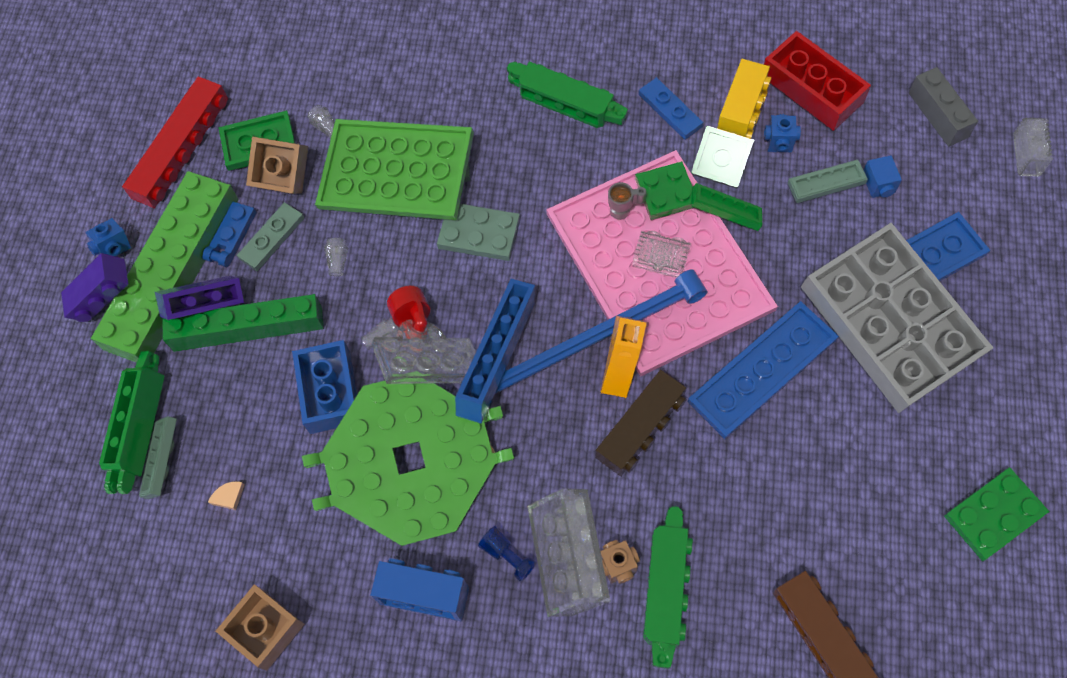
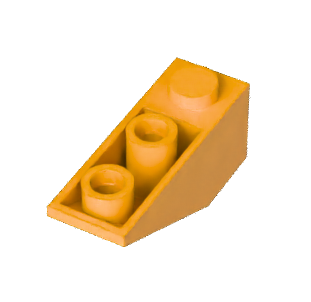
[600,315,646,398]

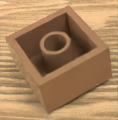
[246,137,308,194]
[215,584,305,671]

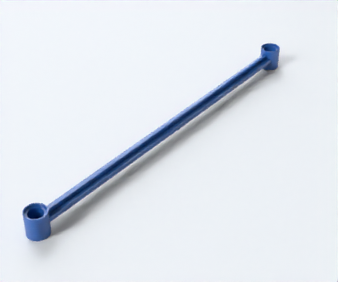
[495,269,708,394]

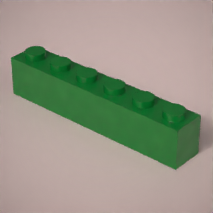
[163,294,324,352]

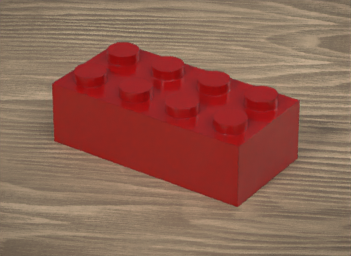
[764,31,871,131]

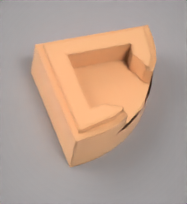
[208,482,245,510]

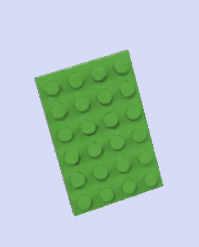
[315,119,474,220]

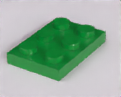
[218,110,296,171]
[944,467,1050,562]

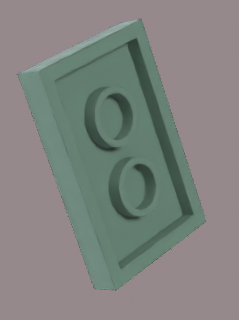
[437,204,520,261]

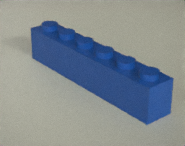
[455,278,535,424]

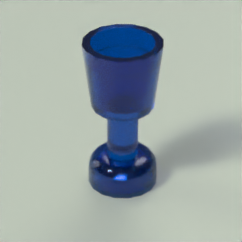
[478,525,537,582]

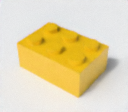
[717,59,771,139]

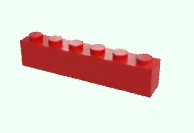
[122,76,228,209]

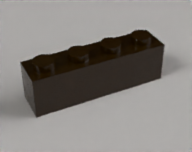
[595,369,687,477]

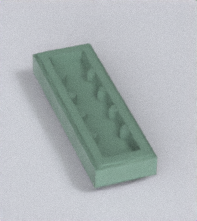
[788,160,868,203]
[236,202,304,271]
[139,416,177,499]

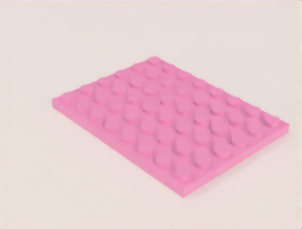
[546,150,778,377]

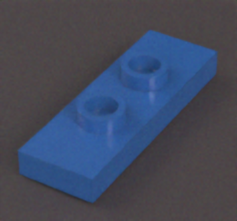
[638,77,704,140]

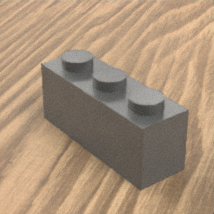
[909,67,978,147]

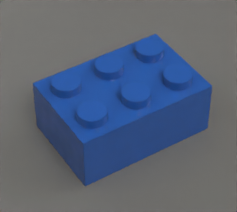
[292,340,357,434]
[370,558,469,622]

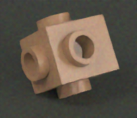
[597,540,640,584]

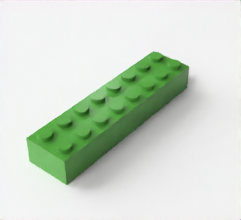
[91,171,239,363]

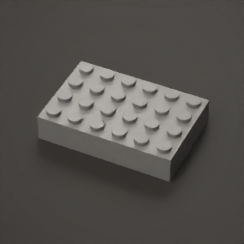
[801,223,993,413]

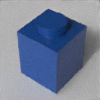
[864,155,902,198]

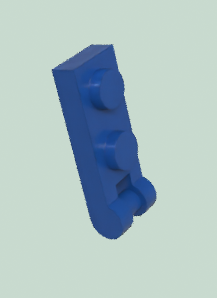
[203,202,257,267]

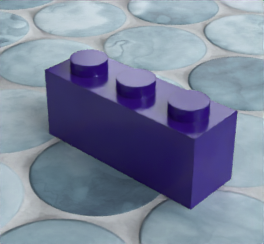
[61,253,128,322]
[155,276,244,320]

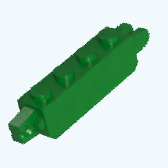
[507,61,628,128]
[99,351,165,494]
[643,506,693,669]

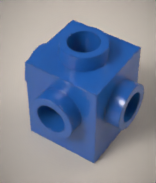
[764,114,801,152]
[85,218,131,257]

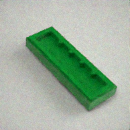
[691,183,762,231]

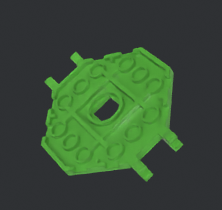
[302,373,514,546]

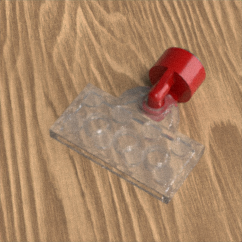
[371,286,476,384]

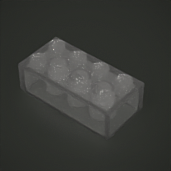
[527,488,611,617]

